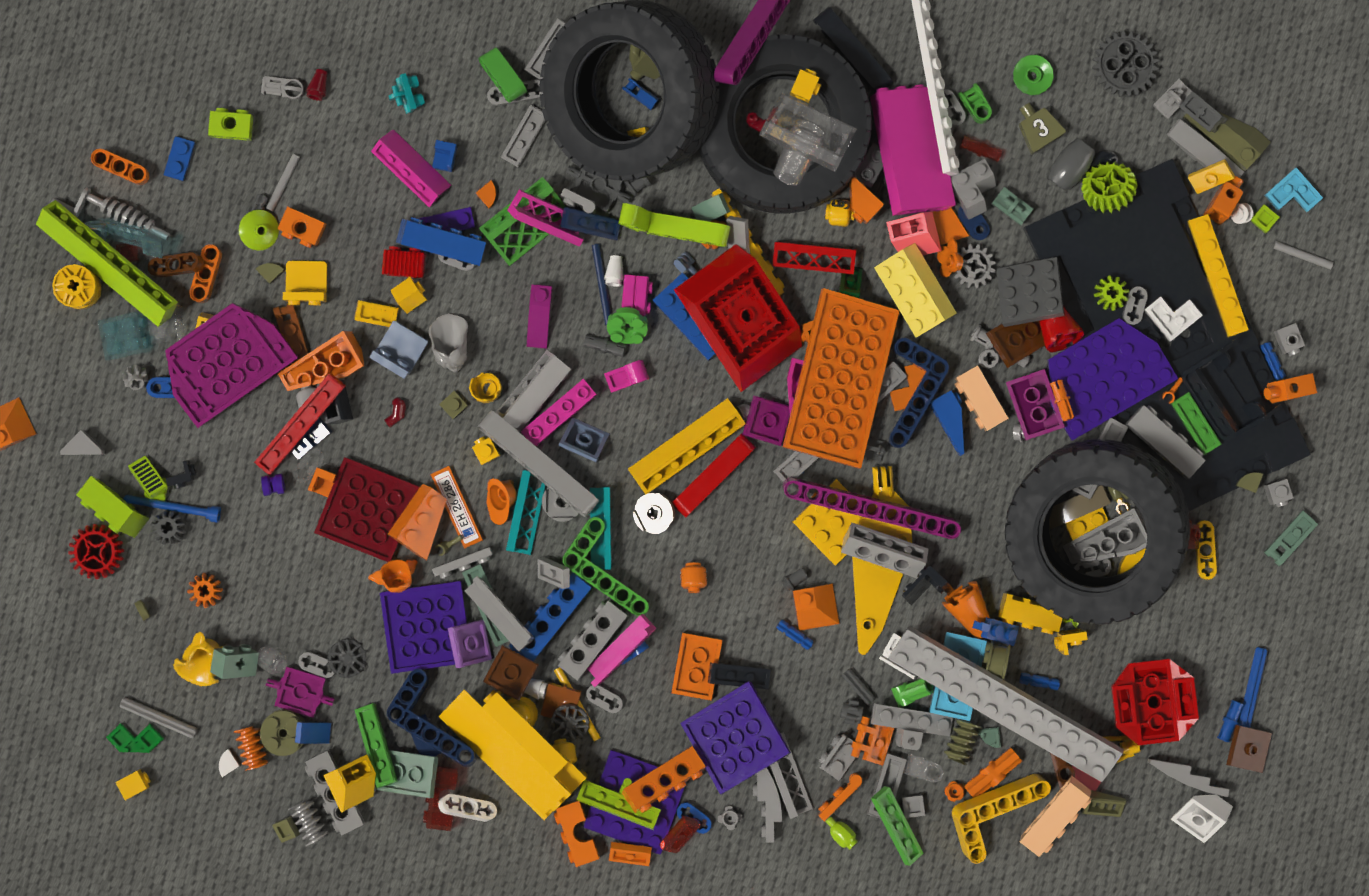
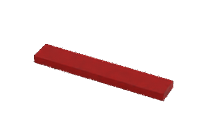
[254,372,346,476]

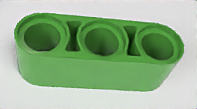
[478,47,527,103]

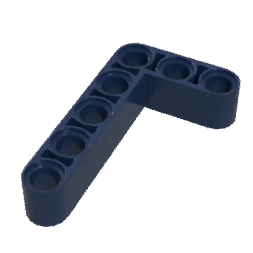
[889,338,949,448]
[387,669,476,767]

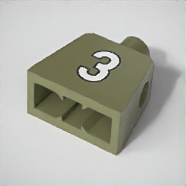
[1019,103,1066,155]

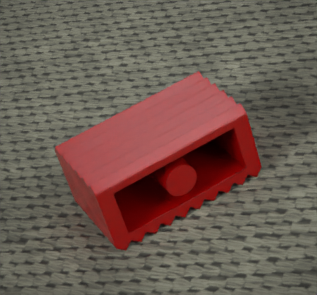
[382,246,426,279]

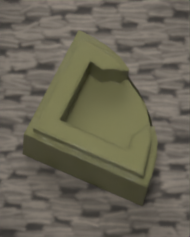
[256,263,284,284]
[1236,473,1263,493]

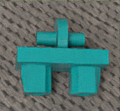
[388,73,425,114]

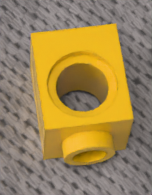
[115,769,150,800]

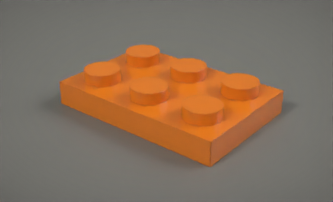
[671,633,722,701]

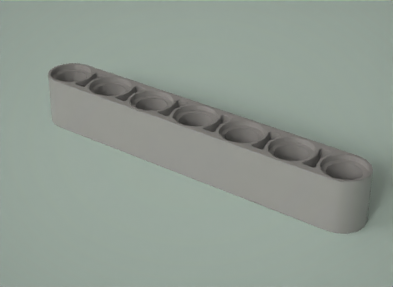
[478,410,599,517]

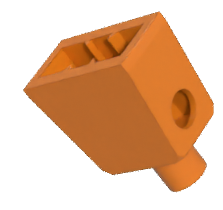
[1203,176,1243,225]
[1264,373,1317,403]

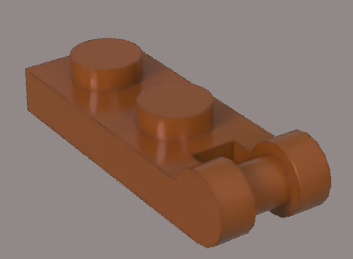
[273,303,308,362]

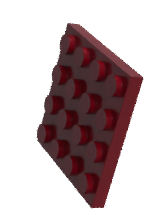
[314,457,420,562]

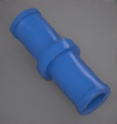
[1217,700,1244,743]

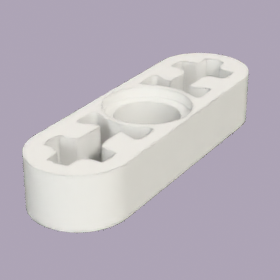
[438,794,497,822]

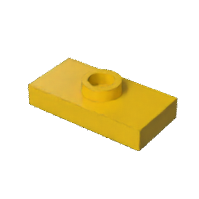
[1188,159,1235,194]
[354,300,399,327]

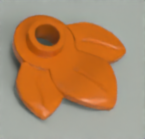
[937,237,963,277]

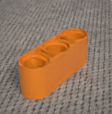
[91,149,150,185]
[190,244,222,303]

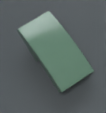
[692,193,730,222]

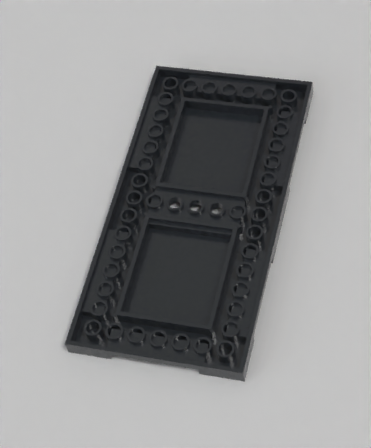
[1023,159,1311,511]

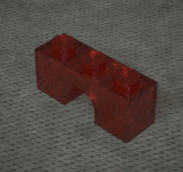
[423,766,459,831]

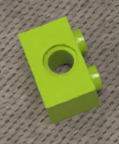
[208,108,253,141]

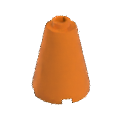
[942,581,990,640]

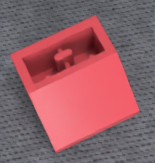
[886,211,942,256]

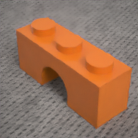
[554,800,600,867]

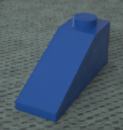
[929,390,964,456]

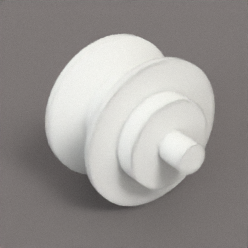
[1230,203,1253,224]

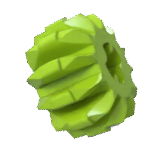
[1094,276,1129,311]

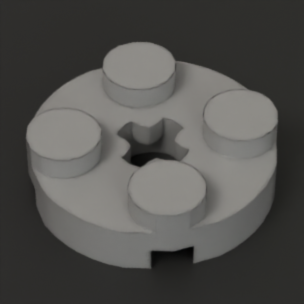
[542,488,579,522]

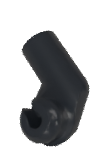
[1090,151,1118,169]

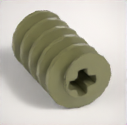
[944,720,982,765]

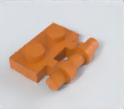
[851,716,894,766]

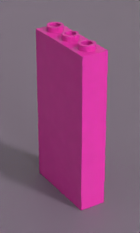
[870,84,956,216]

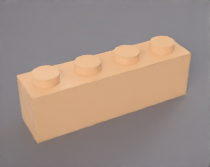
[1020,776,1092,857]

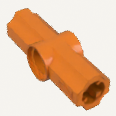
[963,747,1022,798]

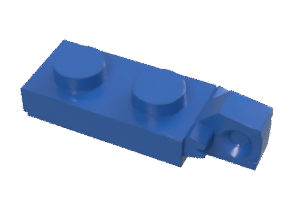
[972,617,1019,646]

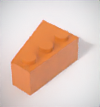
[388,484,447,560]

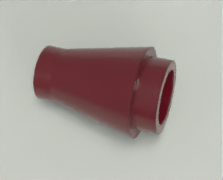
[306,69,328,101]

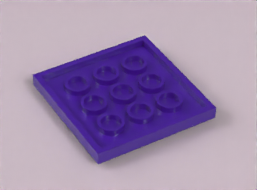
[380,581,467,674]
[680,682,791,795]
[583,750,686,855]

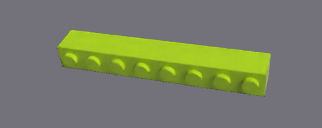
[36,200,178,327]

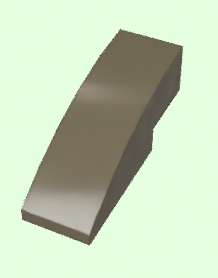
[1050,485,1111,529]

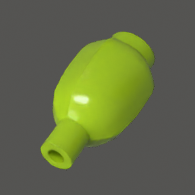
[825,816,858,850]

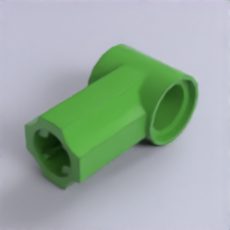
[891,678,934,707]

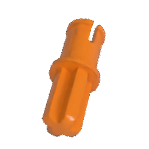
[1050,379,1074,421]

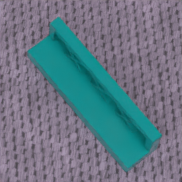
[506,470,546,555]
[590,487,611,570]

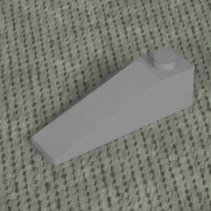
[1063,508,1147,564]

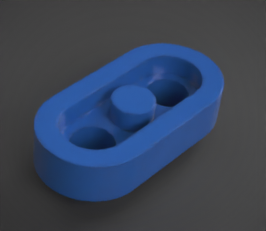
[146,377,175,398]

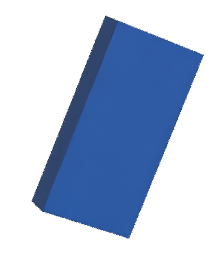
[295,722,331,744]

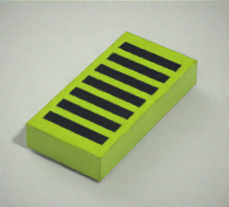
[128,456,168,499]

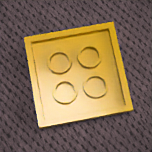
[792,479,871,566]

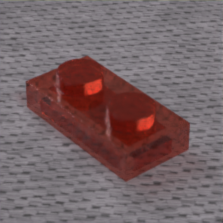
[659,816,701,853]

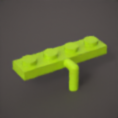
[576,778,661,830]

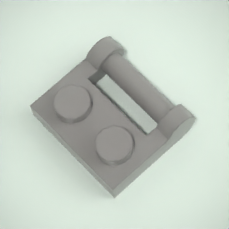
[561,188,596,214]

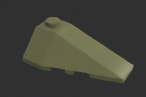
[1184,111,1271,171]

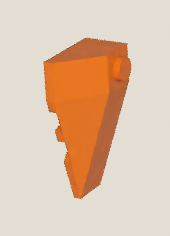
[278,331,365,391]

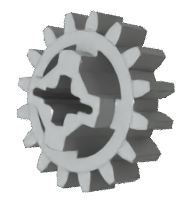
[954,244,996,289]

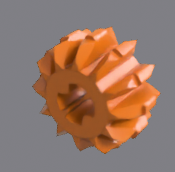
[187,573,223,608]

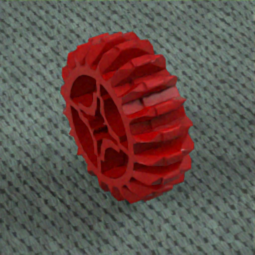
[68,524,125,579]

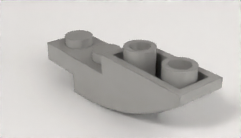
[753,768,782,843]

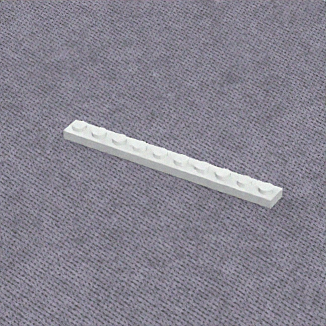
[912,0,959,176]

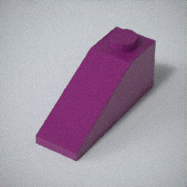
[526,284,553,349]

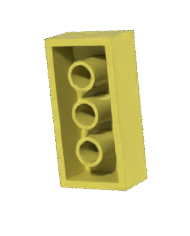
[874,243,957,338]

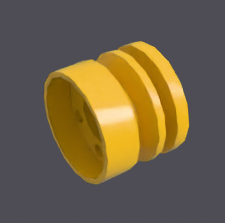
[52,264,102,310]

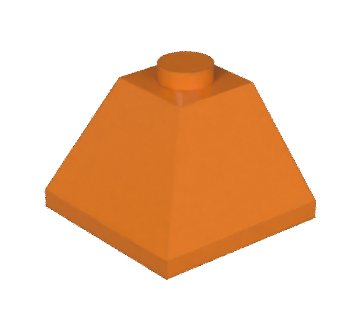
[849,177,884,224]
[0,397,36,451]
[792,584,839,631]

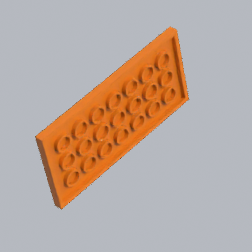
[783,288,900,469]

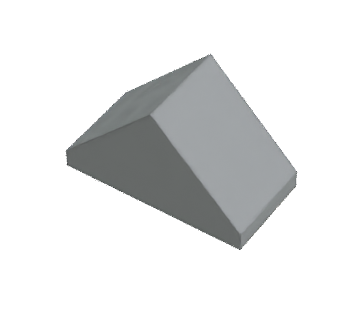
[60,430,105,455]

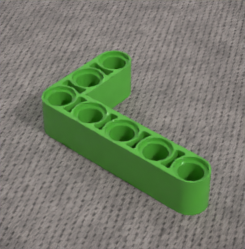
[562,517,649,616]

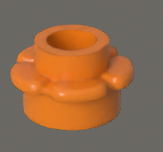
[944,781,965,802]

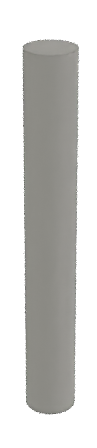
[266,154,300,212]
[1273,241,1334,270]

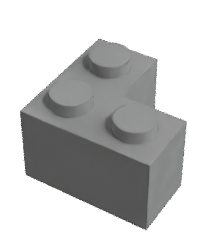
[950,159,996,220]

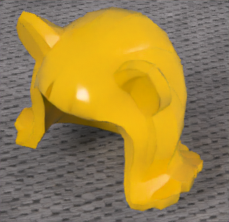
[173,631,223,687]

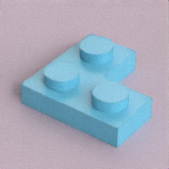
[1264,168,1323,212]

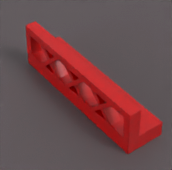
[772,242,856,274]

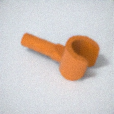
[1162,377,1183,404]

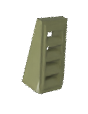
[1080,790,1126,817]

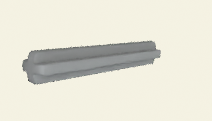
[120,697,197,738]

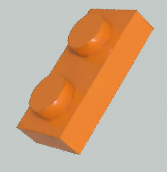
[609,842,652,866]

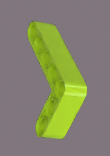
[618,203,730,247]

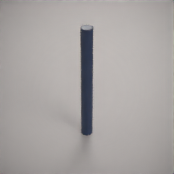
[591,244,611,326]

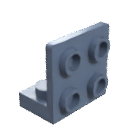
[369,321,428,379]

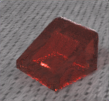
[116,241,140,263]

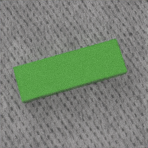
[1171,392,1221,455]

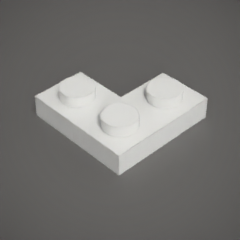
[1144,297,1203,342]

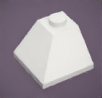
[1171,795,1233,843]

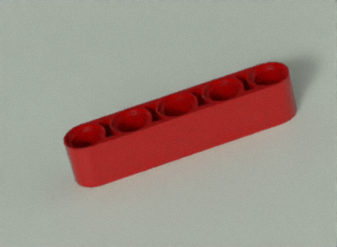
[672,433,756,518]

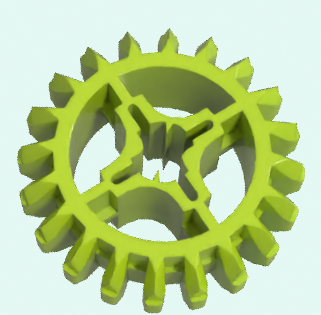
[1081,161,1137,213]

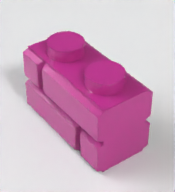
[622,275,653,317]

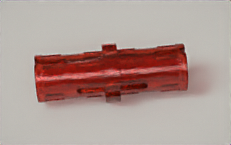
[960,136,1003,162]

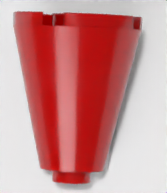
[1039,308,1084,353]

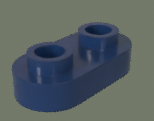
[957,206,990,241]

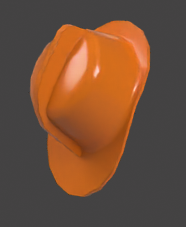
[486,478,517,525]

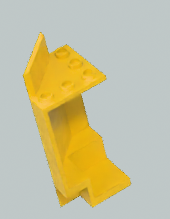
[439,689,588,820]

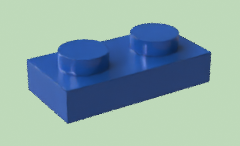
[163,136,195,181]

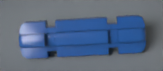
[1260,342,1286,381]
[776,620,813,650]
[1019,673,1060,690]

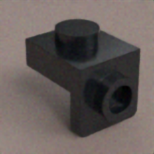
[166,460,196,489]

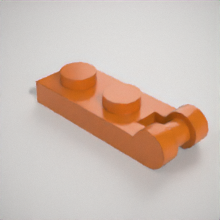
[818,773,862,821]

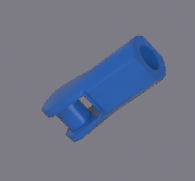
[622,78,659,110]

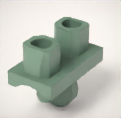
[991,187,1033,226]

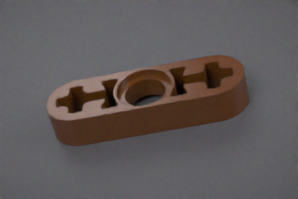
[148,252,204,277]

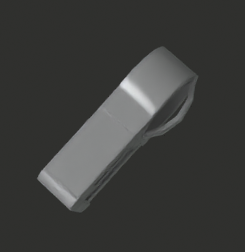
[261,76,304,100]

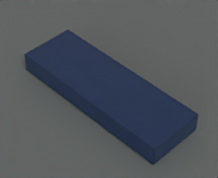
[560,208,620,241]

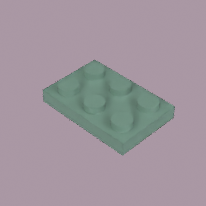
[376,749,438,798]

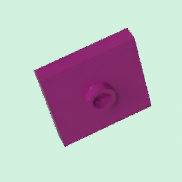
[742,396,790,446]

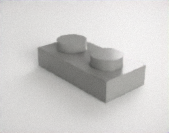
[538,557,570,589]

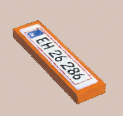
[430,466,483,549]

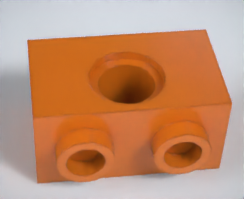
[277,206,327,248]

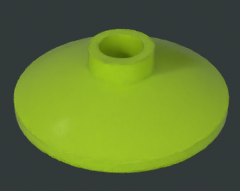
[239,210,279,251]

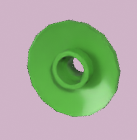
[1013,55,1054,95]

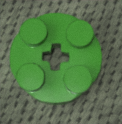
[607,307,648,344]

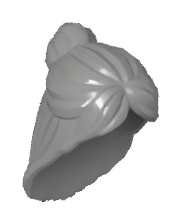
[429,313,468,373]

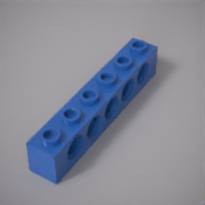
[509,572,592,661]

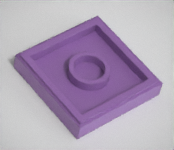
[448,620,492,668]

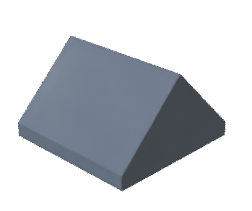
[558,417,609,463]

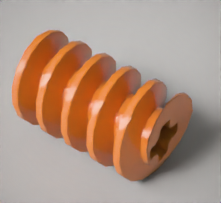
[234,726,269,771]

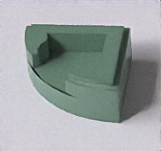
[978,727,1001,748]

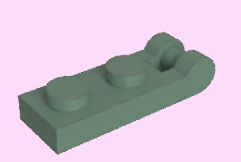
[1264,510,1318,566]

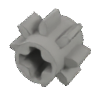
[122,365,149,390]

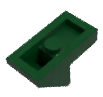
[838,265,863,298]

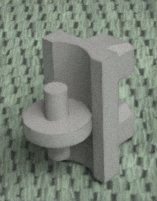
[1153,79,1192,119]

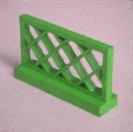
[479,177,567,266]

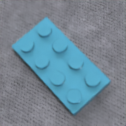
[929,632,987,721]

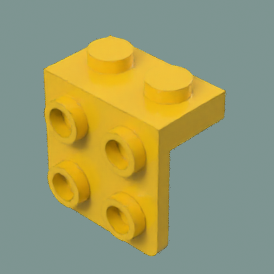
[283,261,327,306]

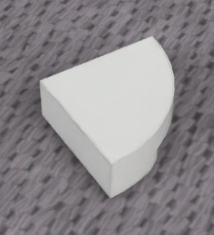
[219,749,240,777]

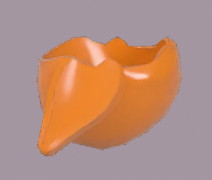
[368,560,417,593]

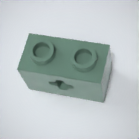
[210,644,259,679]

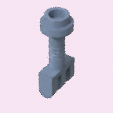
[674,252,697,276]

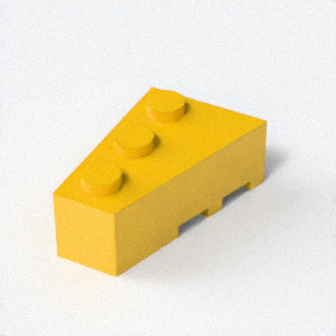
[997,593,1062,635]

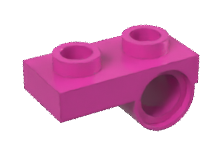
[604,360,649,393]

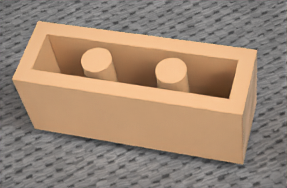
[954,365,1009,431]

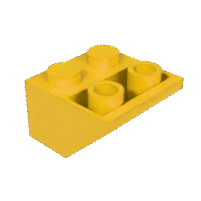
[323,754,376,813]

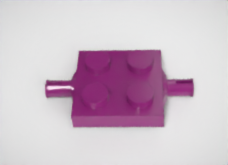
[266,666,335,718]

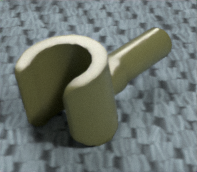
[435,535,463,556]

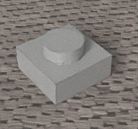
[902,795,925,818]

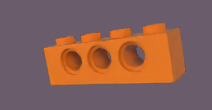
[622,746,706,814]

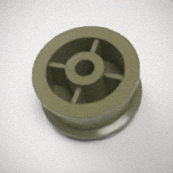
[982,640,1011,680]
[260,709,305,756]

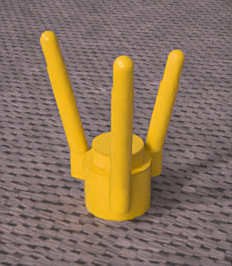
[1103,735,1140,764]

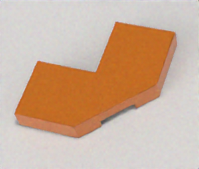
[890,362,929,411]

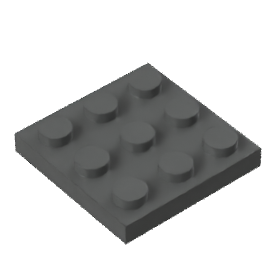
[997,257,1064,327]

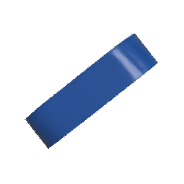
[677,802,711,834]

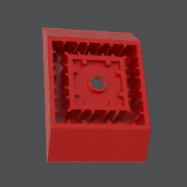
[673,244,802,392]

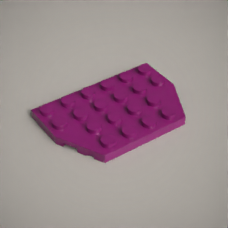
[165,302,298,428]

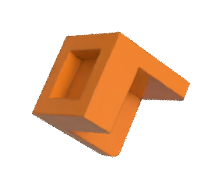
[308,467,337,497]

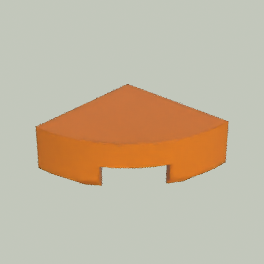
[476,180,496,209]

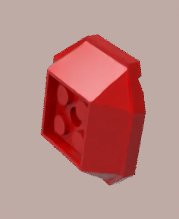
[1111,659,1199,745]

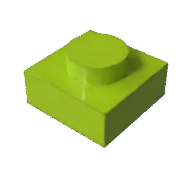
[1250,204,1280,233]

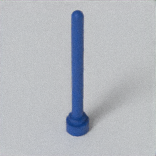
[123,495,221,523]

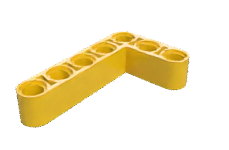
[952,774,1051,864]

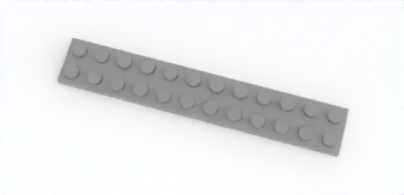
[888,626,1124,782]

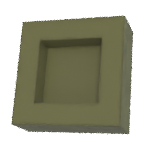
[439,391,468,419]
[272,816,300,843]

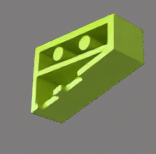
[76,476,149,538]

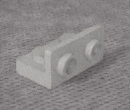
[818,733,856,781]

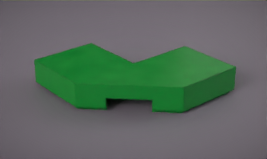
[106,723,164,753]

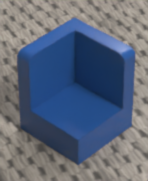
[432,140,457,172]

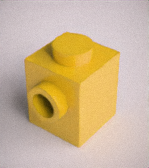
[790,69,821,103]
[390,277,427,314]
[472,436,501,466]

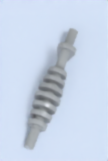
[51,187,170,241]

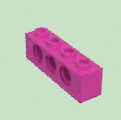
[521,379,597,446]

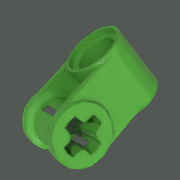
[958,83,992,124]

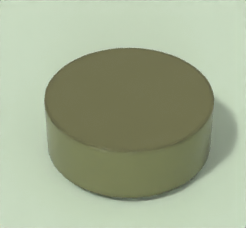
[134,599,150,621]

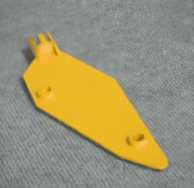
[852,466,912,655]

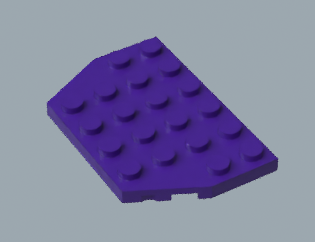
[1047,318,1178,441]

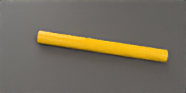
[554,667,601,741]

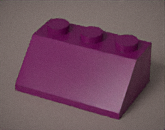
[1006,369,1065,440]

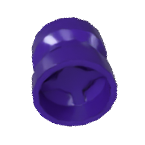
[261,473,285,496]

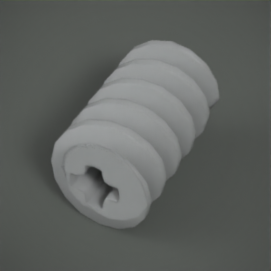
[288,800,328,846]

